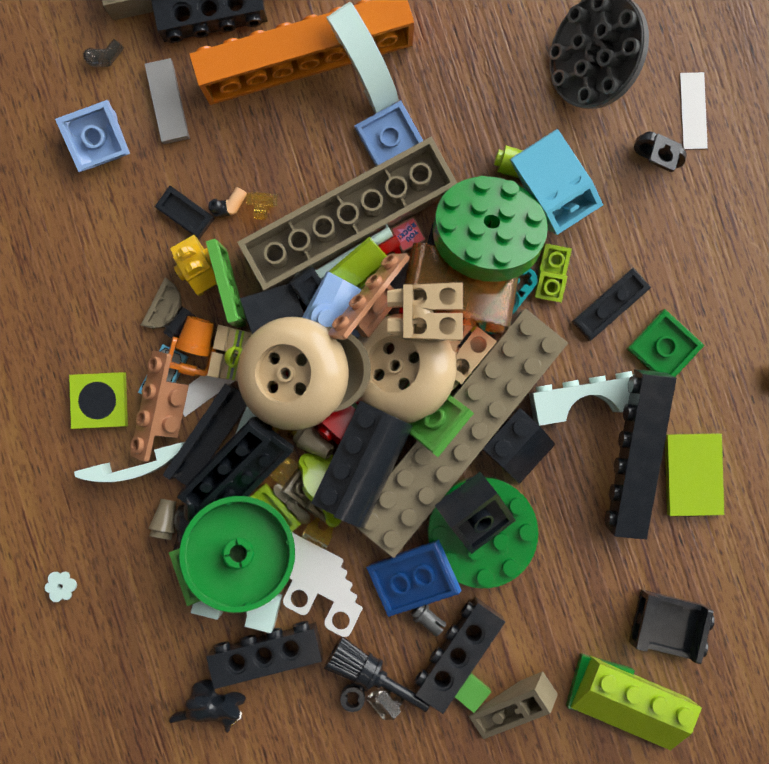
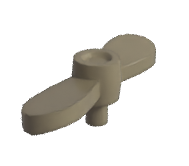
[273,484,311,524]

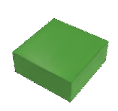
[455,673,491,713]

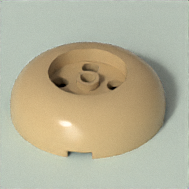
[358,314,456,424]
[237,317,349,430]

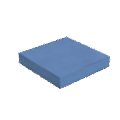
[354,100,423,167]

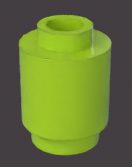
[494,145,523,178]

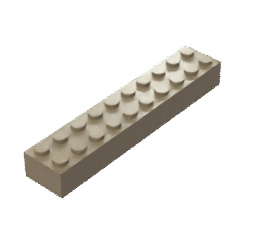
[355,308,568,558]

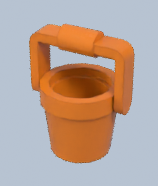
[168,316,216,376]

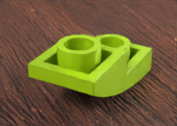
[535,243,572,303]

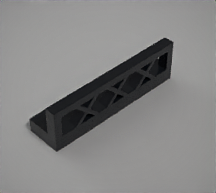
[163,383,247,485]

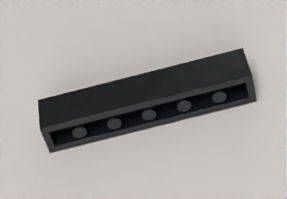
[605,369,677,540]

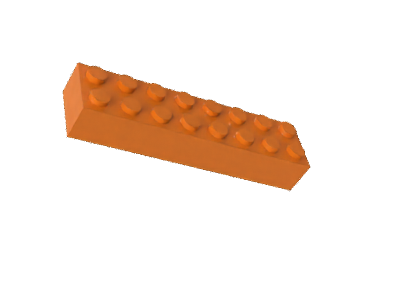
[189,0,414,105]

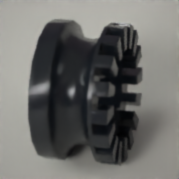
[340,683,365,712]

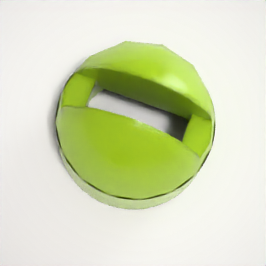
[224,346,242,369]

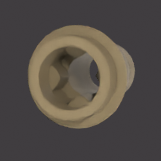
[293,426,335,460]
[148,499,177,540]

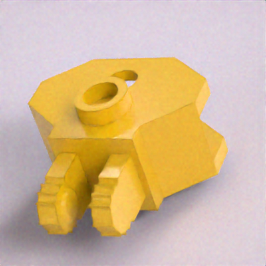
[170,235,217,297]

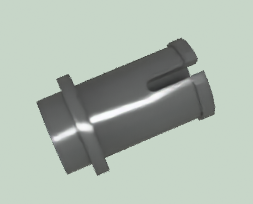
[411,604,446,637]

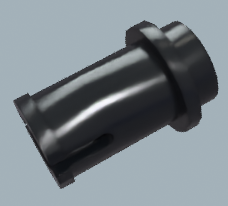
[163,306,196,338]

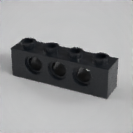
[151,0,268,43]
[414,597,505,714]
[206,621,324,689]

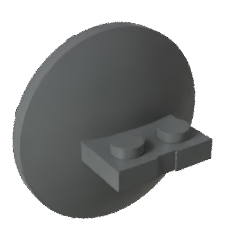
[549,0,649,109]

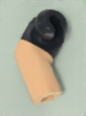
[208,187,247,218]

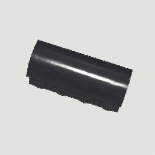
[311,401,413,528]
[177,417,294,512]

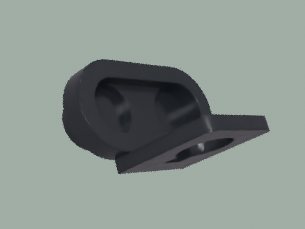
[634,131,687,172]

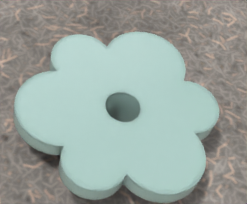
[45,571,77,602]

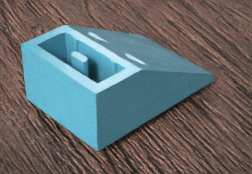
[510,129,603,235]

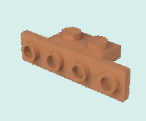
[328,253,410,340]
[130,350,189,462]

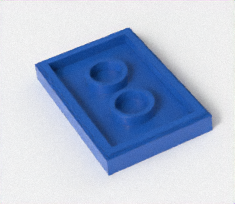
[366,540,462,617]

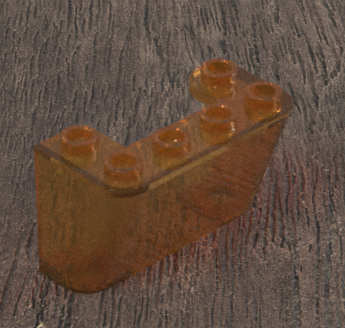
[400,243,519,334]

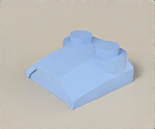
[55,100,130,172]
[302,271,361,338]

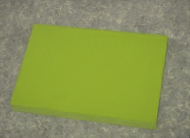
[665,433,724,516]

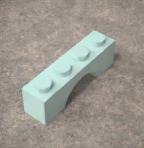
[529,371,633,426]

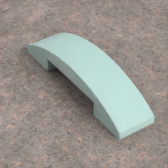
[326,2,399,114]
[74,442,185,482]

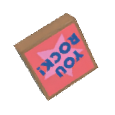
[390,216,426,253]

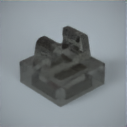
[366,687,404,720]

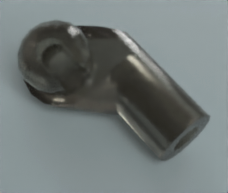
[83,39,124,67]

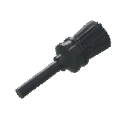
[324,636,430,712]

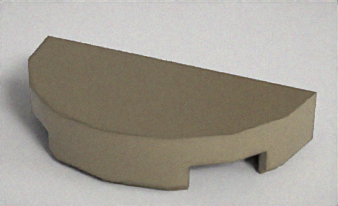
[141,278,182,329]

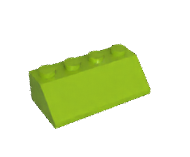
[571,655,702,751]

